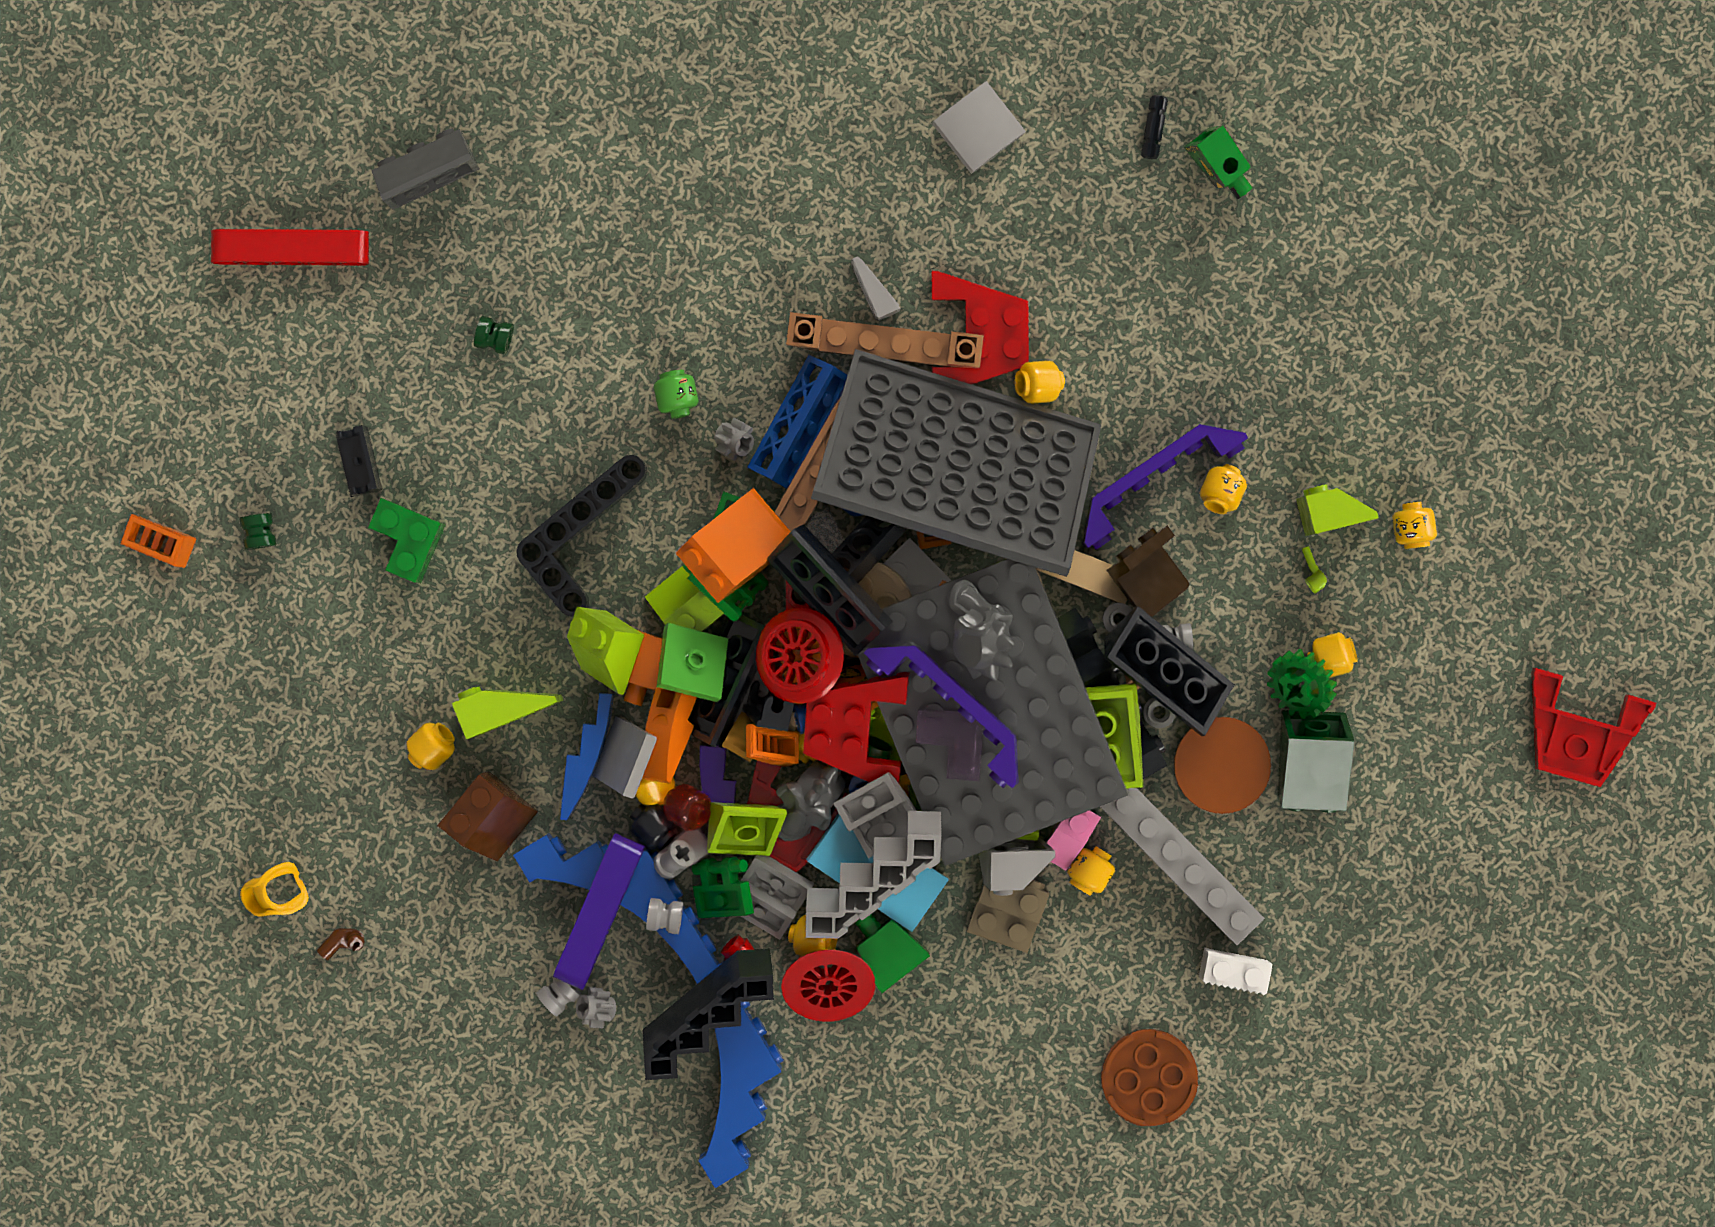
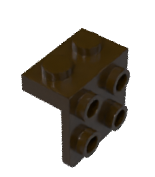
[1106,525,1189,617]

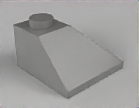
[978,837,1055,896]

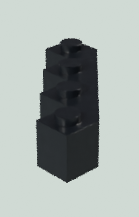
[1057,608,1167,779]
[642,948,774,1080]

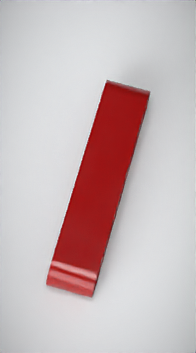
[211,229,369,266]

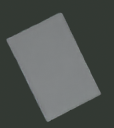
[593,716,657,799]

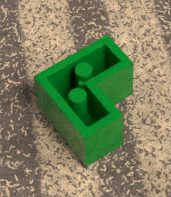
[368,498,446,584]

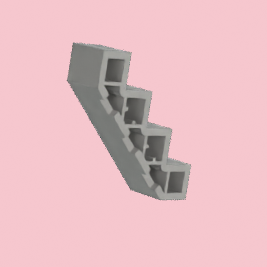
[806,811,941,939]

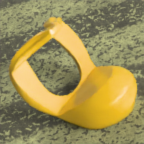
[240,862,309,917]

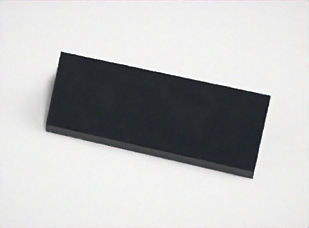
[767,524,893,656]
[1104,606,1235,736]
[688,615,766,747]

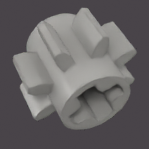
[715,418,754,461]
[576,987,616,1029]

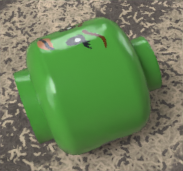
[653,369,699,419]

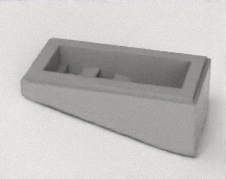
[851,256,901,321]

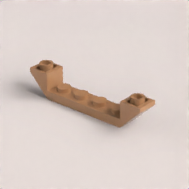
[786,312,984,368]
[775,397,841,531]

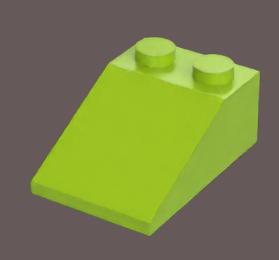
[1085,683,1143,789]
[451,686,564,740]

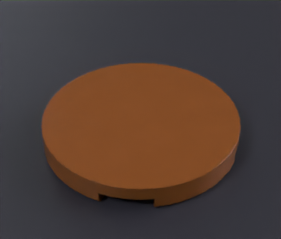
[1174,717,1271,814]
[1101,1029,1198,1126]

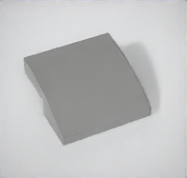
[932,81,1026,174]
[833,772,917,859]
[741,855,814,940]

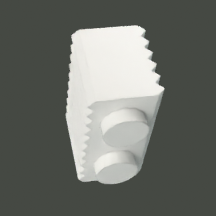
[1199,948,1272,995]

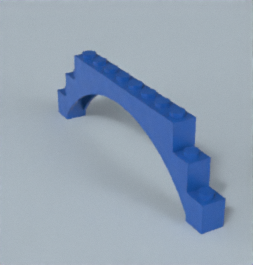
[513,833,784,1188]

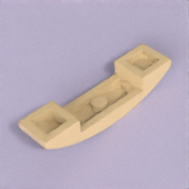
[1005,550,1127,604]

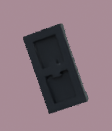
[336,425,383,497]
[742,680,794,732]

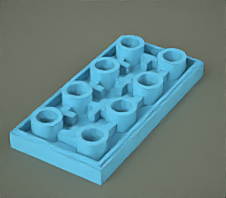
[806,813,949,932]

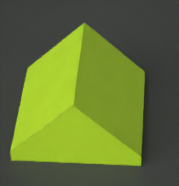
[707,802,787,856]

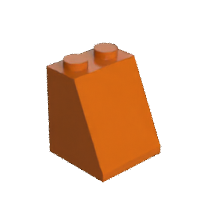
[676,488,791,603]

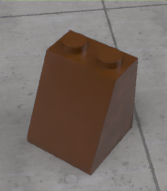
[437,771,538,861]

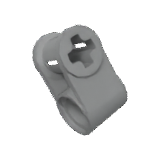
[654,822,708,879]

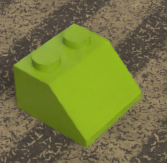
[1296,484,1379,536]
[645,566,725,632]
[567,607,644,695]

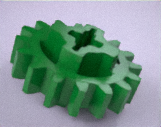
[1267,649,1337,719]

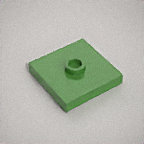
[656,623,728,702]

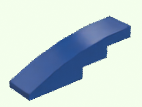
[560,692,615,820]

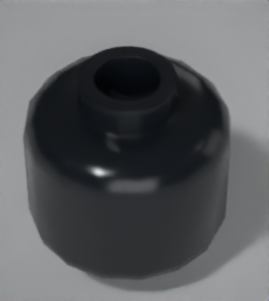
[630,804,678,850]

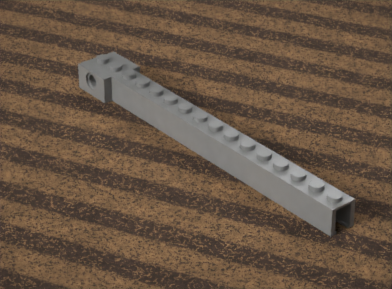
[883,538,1265,945]

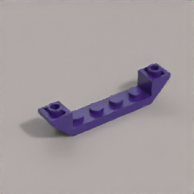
[1082,424,1248,550]
[864,646,1019,788]

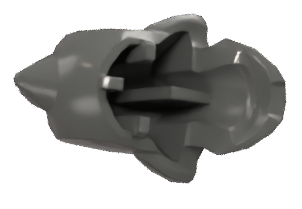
[949,580,1015,681]
[776,760,846,841]

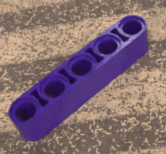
[553,833,645,990]

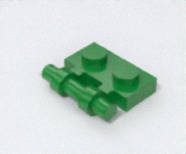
[692,857,754,918]

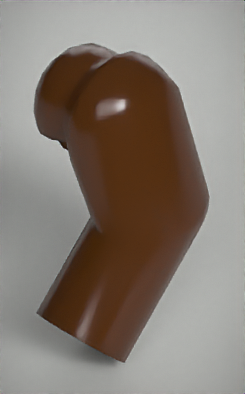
[317,928,365,960]

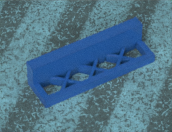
[747,355,847,489]

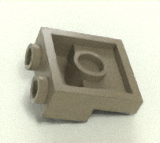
[966,880,1050,953]

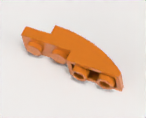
[642,687,697,784]

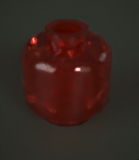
[664,784,711,831]

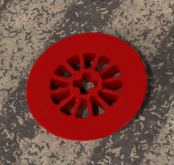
[756,608,844,704]
[781,950,876,1022]

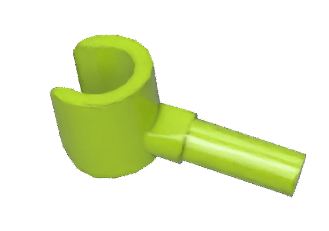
[1302,546,1327,593]

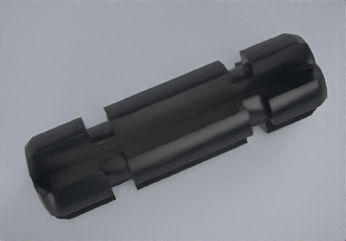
[1141,95,1168,159]

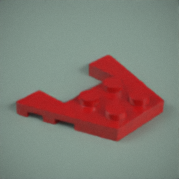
[932,271,1029,385]
[1531,668,1657,787]
[803,672,910,785]
[747,747,849,872]

